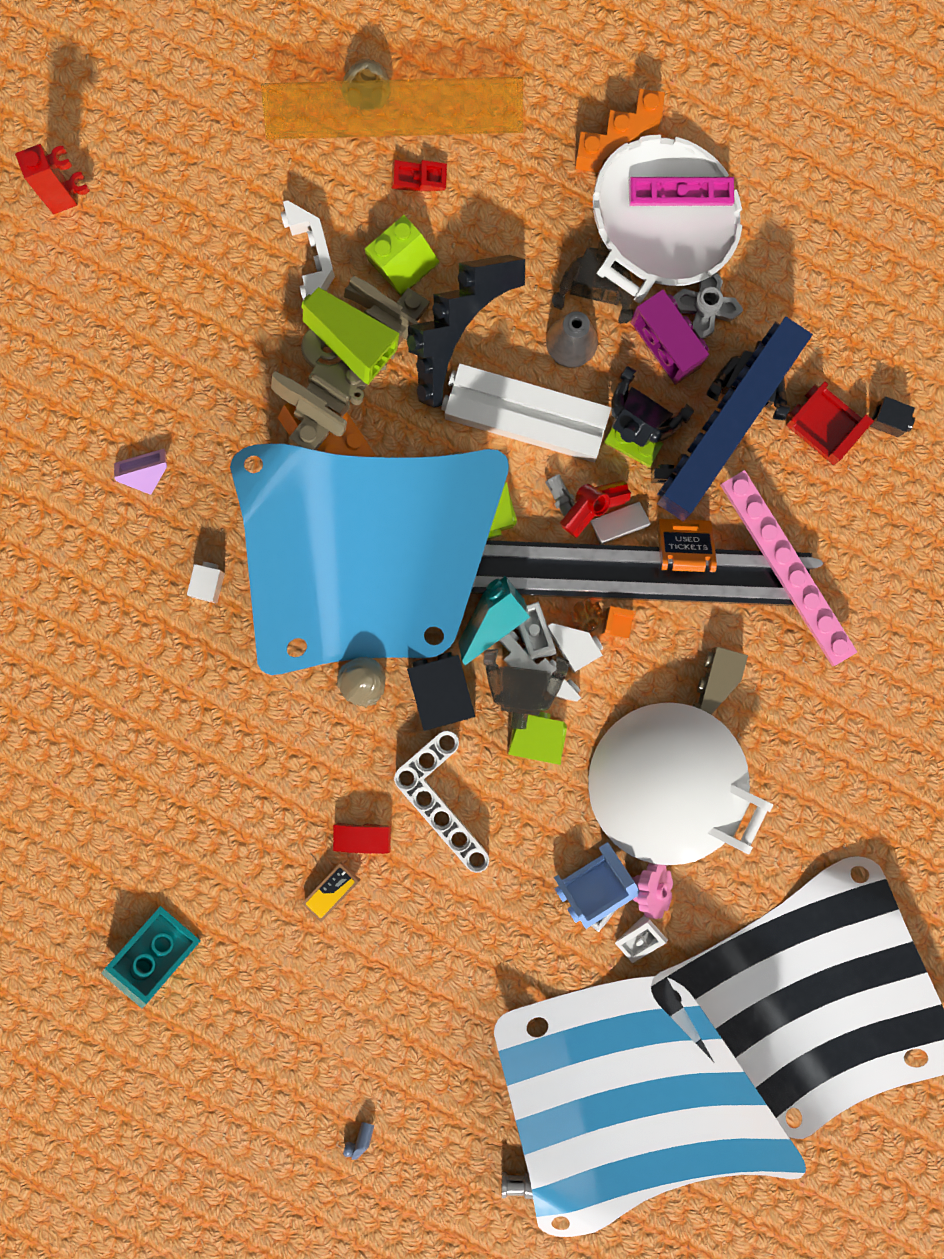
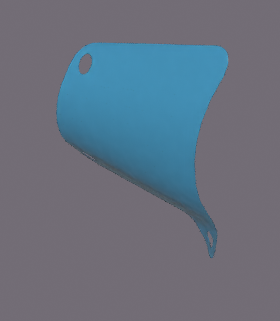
[230,444,509,675]

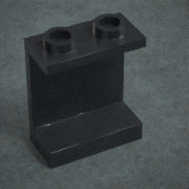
[407,652,475,731]

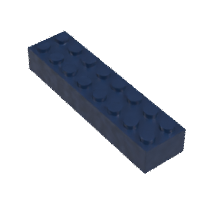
[657,316,813,521]

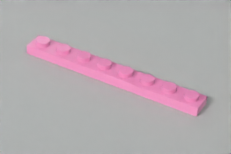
[720,470,857,666]

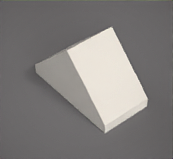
[615,915,668,963]

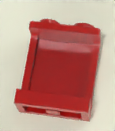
[786,381,874,466]

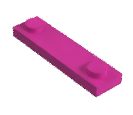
[629,177,734,206]

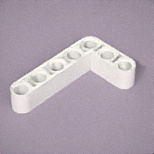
[394,731,489,873]

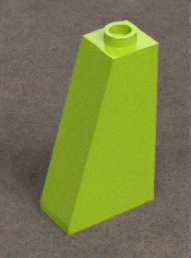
[302,287,399,385]

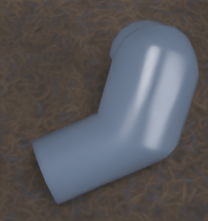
[343,1122,375,1160]

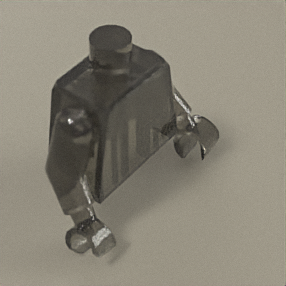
[552,240,633,323]
[483,649,570,729]

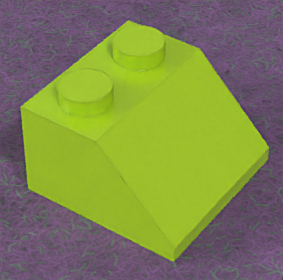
[365,215,439,296]

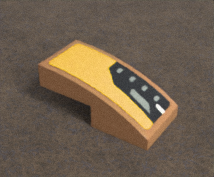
[302,861,361,922]

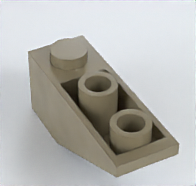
[693,647,748,715]

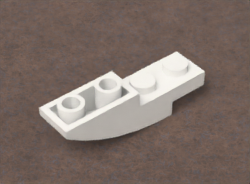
[499,630,581,702]

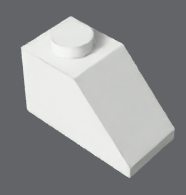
[548,623,603,673]

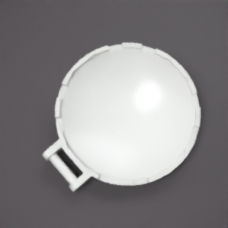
[593,135,742,304]
[588,703,773,865]

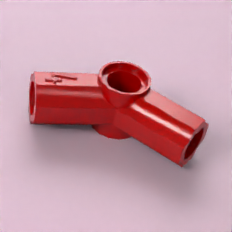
[559,480,631,538]

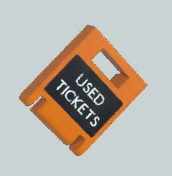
[657,519,717,572]

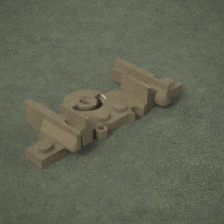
[271,276,430,450]

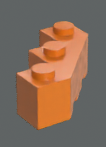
[575,89,665,173]

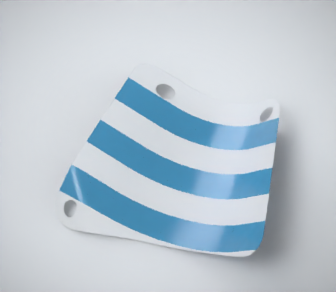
[494,976,806,1237]

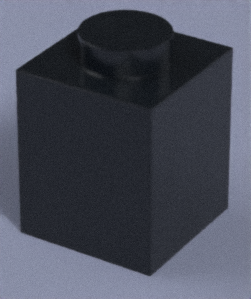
[870,397,915,437]

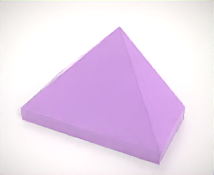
[114,449,167,495]

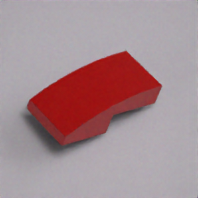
[333,823,391,854]

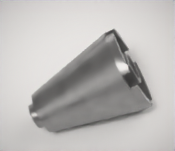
[546,311,598,368]

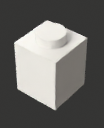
[187,562,225,603]

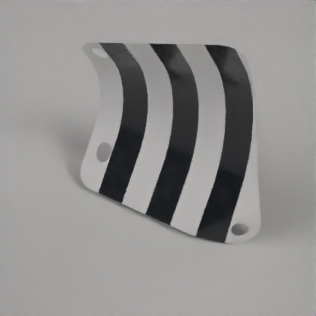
[651,856,944,1139]

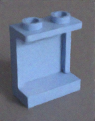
[554,842,640,929]

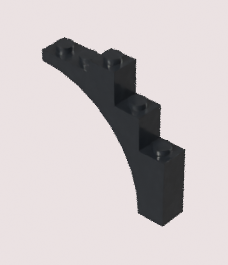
[407,255,525,408]

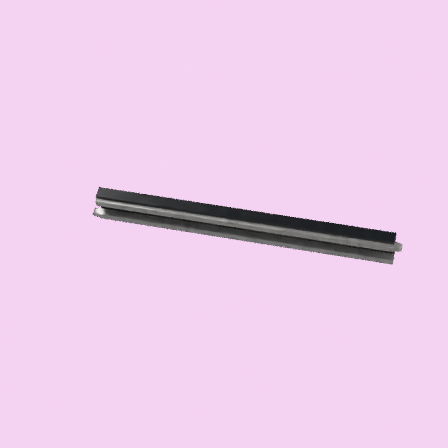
[470,540,823,606]

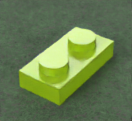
[604,427,663,468]

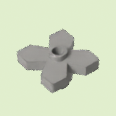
[673,272,743,340]

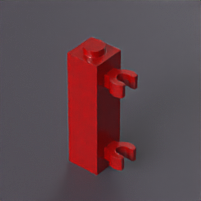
[15,144,90,215]

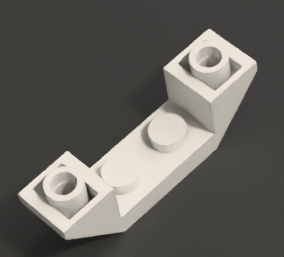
[281,200,335,300]

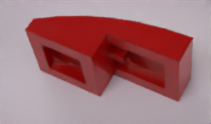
[391,160,447,191]

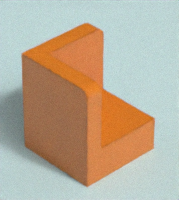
[602,606,636,639]

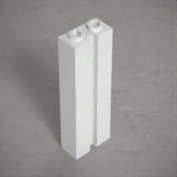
[441,363,611,463]

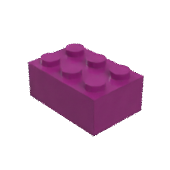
[631,290,709,385]

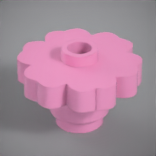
[631,863,673,919]

